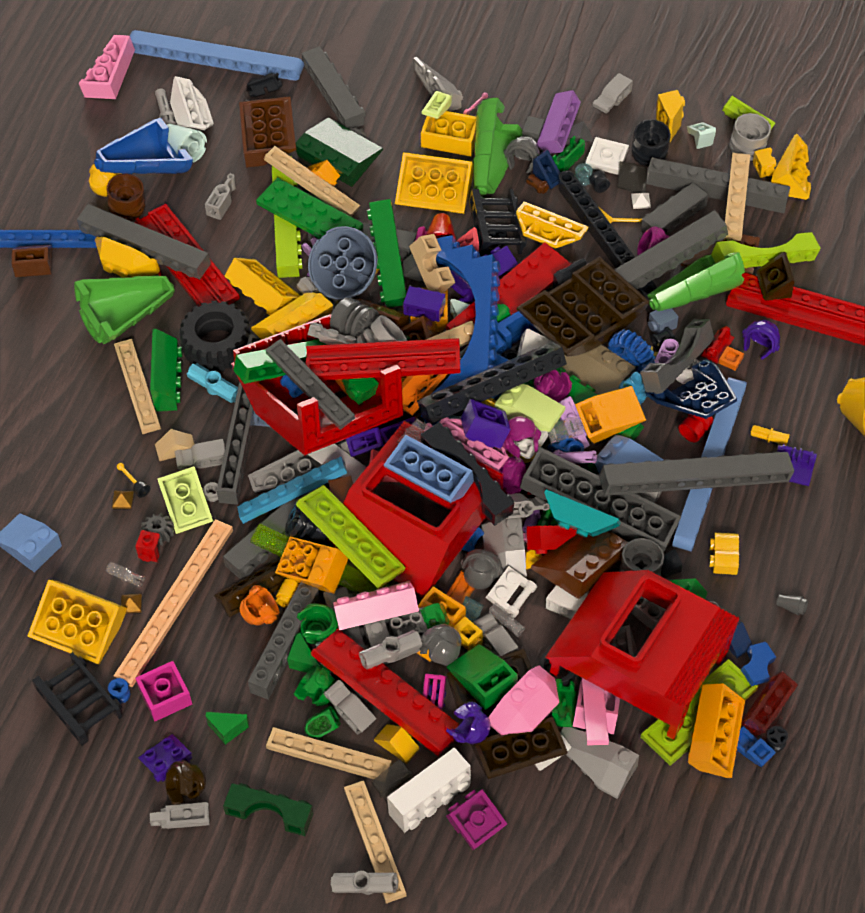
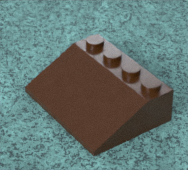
[239,96,296,168]
[531,532,628,599]

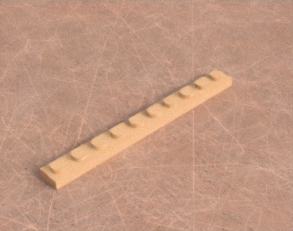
[114,519,233,687]

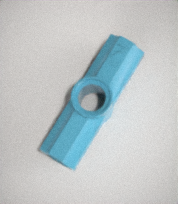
[187,363,238,403]

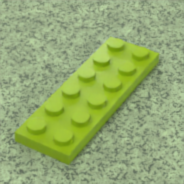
[296,485,406,589]
[641,659,758,766]

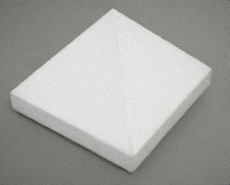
[631,193,651,209]

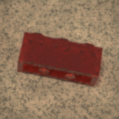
[741,671,798,736]

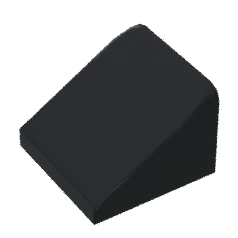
[661,549,682,577]

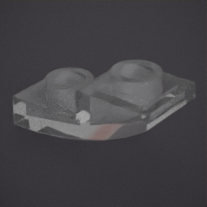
[548,415,586,444]

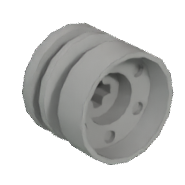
[729,113,771,161]
[357,315,407,343]

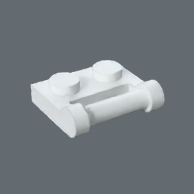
[485,566,537,618]

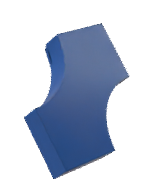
[741,642,776,686]

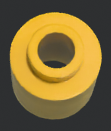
[276,579,300,608]

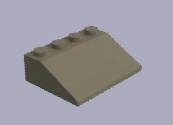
[562,345,636,395]

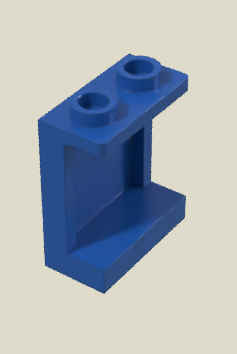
[497,311,540,352]

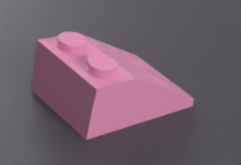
[573,681,620,734]

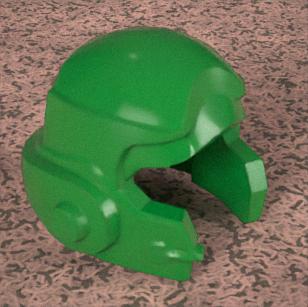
[297,603,338,644]
[294,664,336,706]

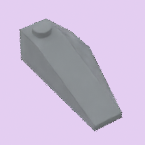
[414,57,463,112]
[560,727,639,799]

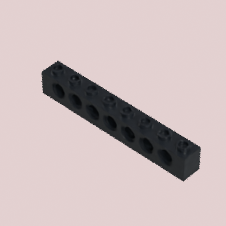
[417,342,567,424]

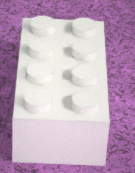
[387,748,471,833]

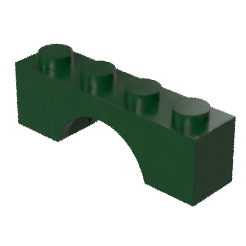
[223,783,314,836]

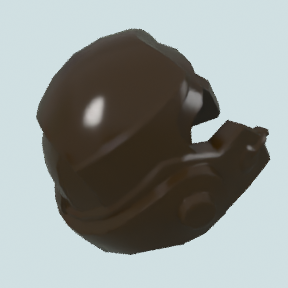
[165,760,206,805]

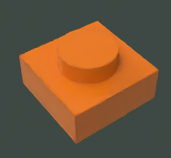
[719,346,744,371]

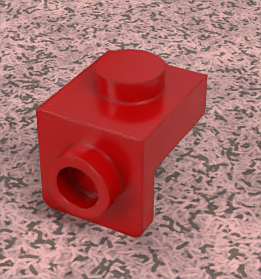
[135,530,160,562]

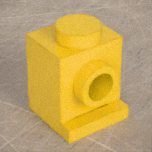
[753,147,776,178]
[454,617,483,651]

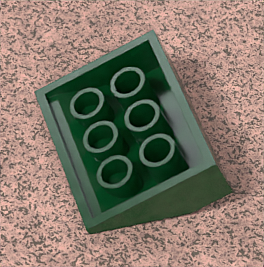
[296,118,383,187]

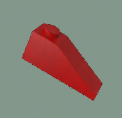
[527,526,577,554]

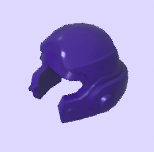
[742,320,780,360]
[446,702,491,744]

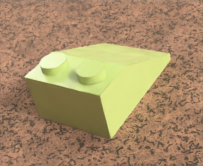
[495,384,566,432]
[158,467,213,534]

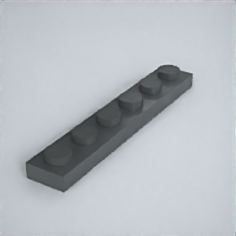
[266,339,355,430]

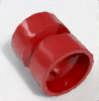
[678,414,714,443]

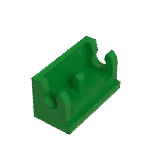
[552,136,585,173]
[552,679,577,728]

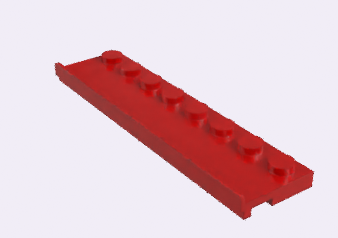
[134,204,240,307]
[446,242,572,346]
[726,273,865,346]
[306,338,460,380]
[311,629,460,757]

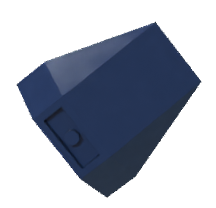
[646,359,737,419]

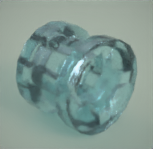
[575,164,593,186]

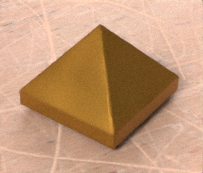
[112,491,134,509]
[121,594,142,614]

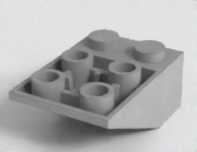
[363,607,428,665]

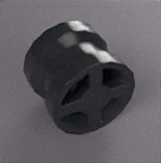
[589,170,611,193]
[765,726,788,752]

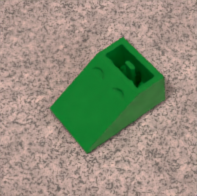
[447,644,518,710]

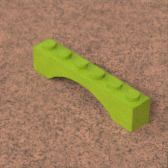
[711,232,821,268]

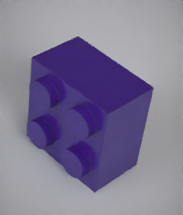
[461,399,511,449]

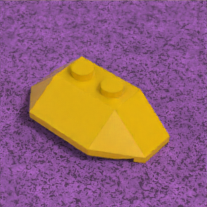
[516,202,588,248]
[95,237,160,278]

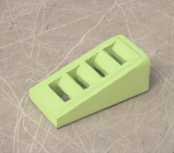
[422,91,452,119]

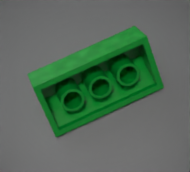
[150,329,183,411]

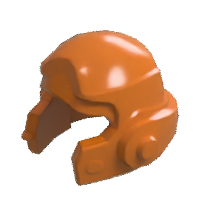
[239,585,280,626]

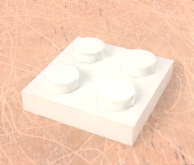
[585,137,629,175]

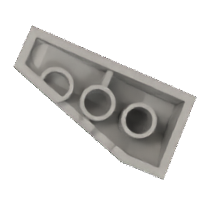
[248,450,322,492]

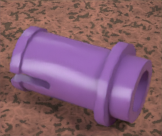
[522,510,541,533]

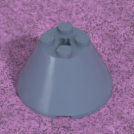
[308,226,377,300]

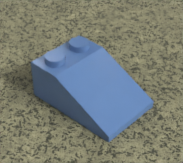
[595,434,664,475]
[0,513,62,572]

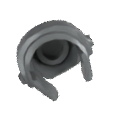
[504,137,540,173]
[461,549,503,589]
[419,624,461,666]

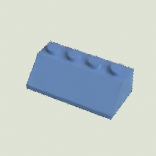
[384,435,474,503]

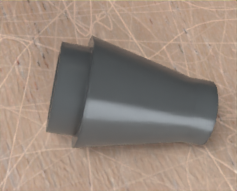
[777,594,808,616]

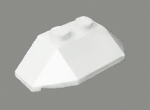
[170,76,214,130]

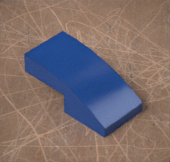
[737,726,776,767]

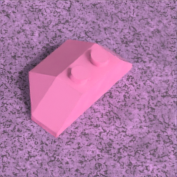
[440,417,509,471]
[489,665,559,735]

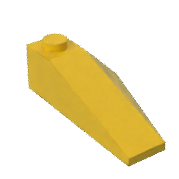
[771,134,811,200]

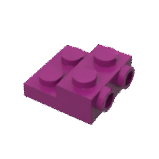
[446,789,507,850]

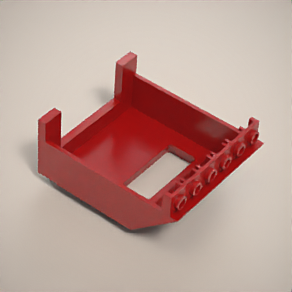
[231,314,403,456]
[327,421,503,598]
[545,570,739,740]

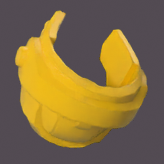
[89,164,119,197]

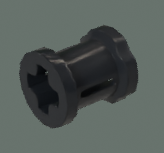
[650,327,675,350]

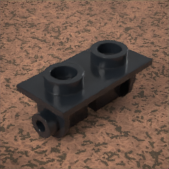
[246,73,282,98]

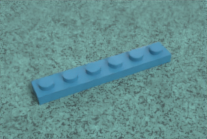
[237,457,347,523]

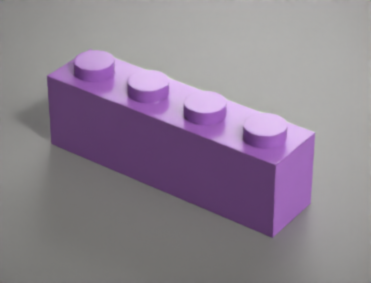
[537,90,581,154]

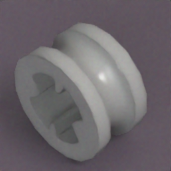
[203,482,218,502]

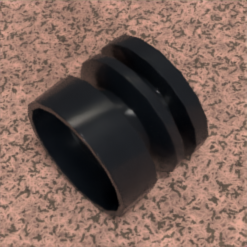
[631,119,671,167]
[285,498,327,545]

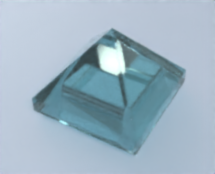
[462,596,484,622]

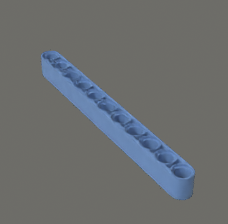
[130,30,304,81]
[672,377,747,552]

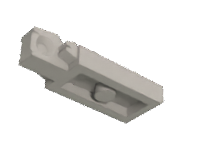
[308,323,358,345]
[150,802,210,829]

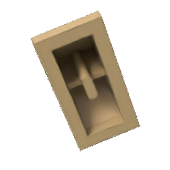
[155,429,195,461]

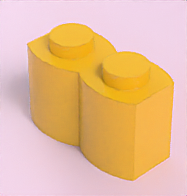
[709,533,739,575]

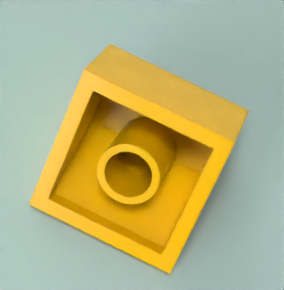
[656,90,685,142]

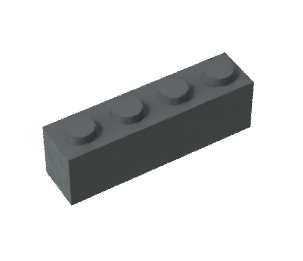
[641,183,708,235]

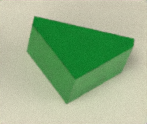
[287,633,319,673]
[206,712,249,745]

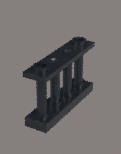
[469,189,527,254]
[32,652,122,746]

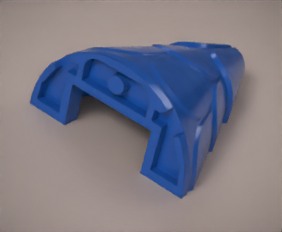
[94,118,193,174]

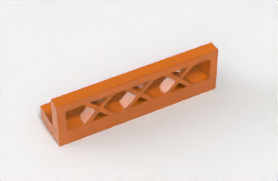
[402,358,461,415]

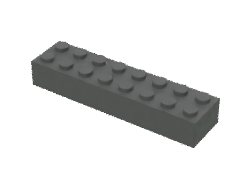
[520,447,682,553]

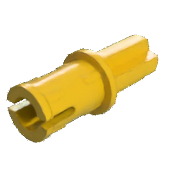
[751,425,790,446]

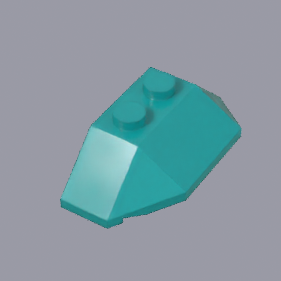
[544,490,621,537]

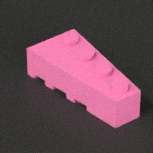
[79,35,135,99]
[333,581,419,630]

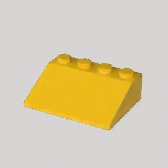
[395,152,473,214]
[28,580,127,664]

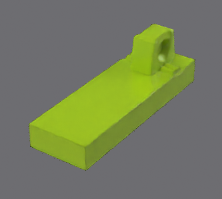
[722,96,775,130]

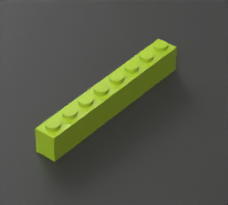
[272,156,303,278]

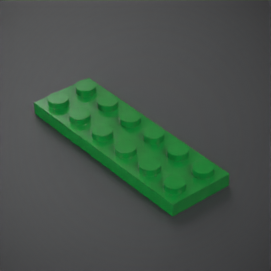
[256,178,363,239]

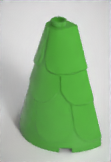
[473,98,523,195]
[647,252,745,311]
[74,276,175,344]

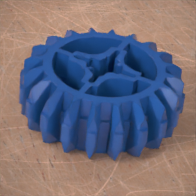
[608,329,656,375]

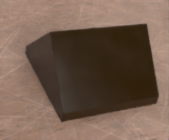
[756,252,795,301]

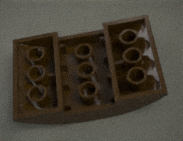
[517,257,650,357]
[446,649,568,779]

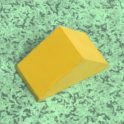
[374,724,419,764]

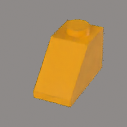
[307,160,340,187]

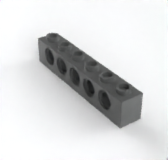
[248,582,320,700]

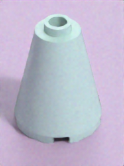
[167,124,207,162]

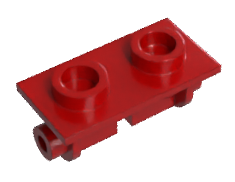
[701,326,735,364]

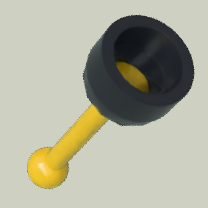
[117,463,150,498]

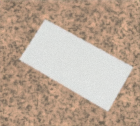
[308,444,367,484]

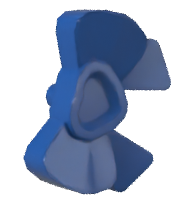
[462,527,484,553]

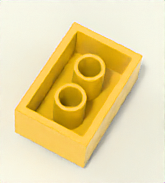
[421,111,476,157]

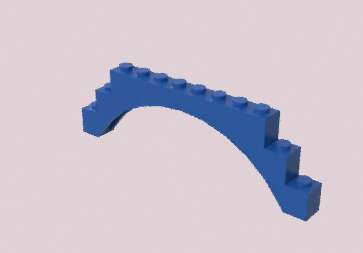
[421,235,501,426]

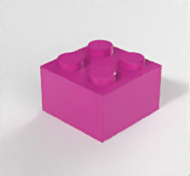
[135,661,192,722]

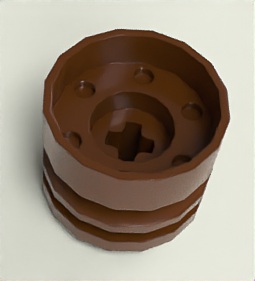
[106,174,145,221]

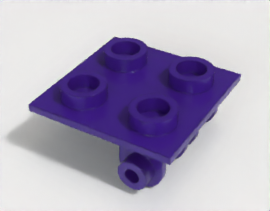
[777,444,817,486]
[138,734,192,782]

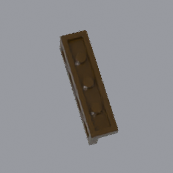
[214,557,289,617]

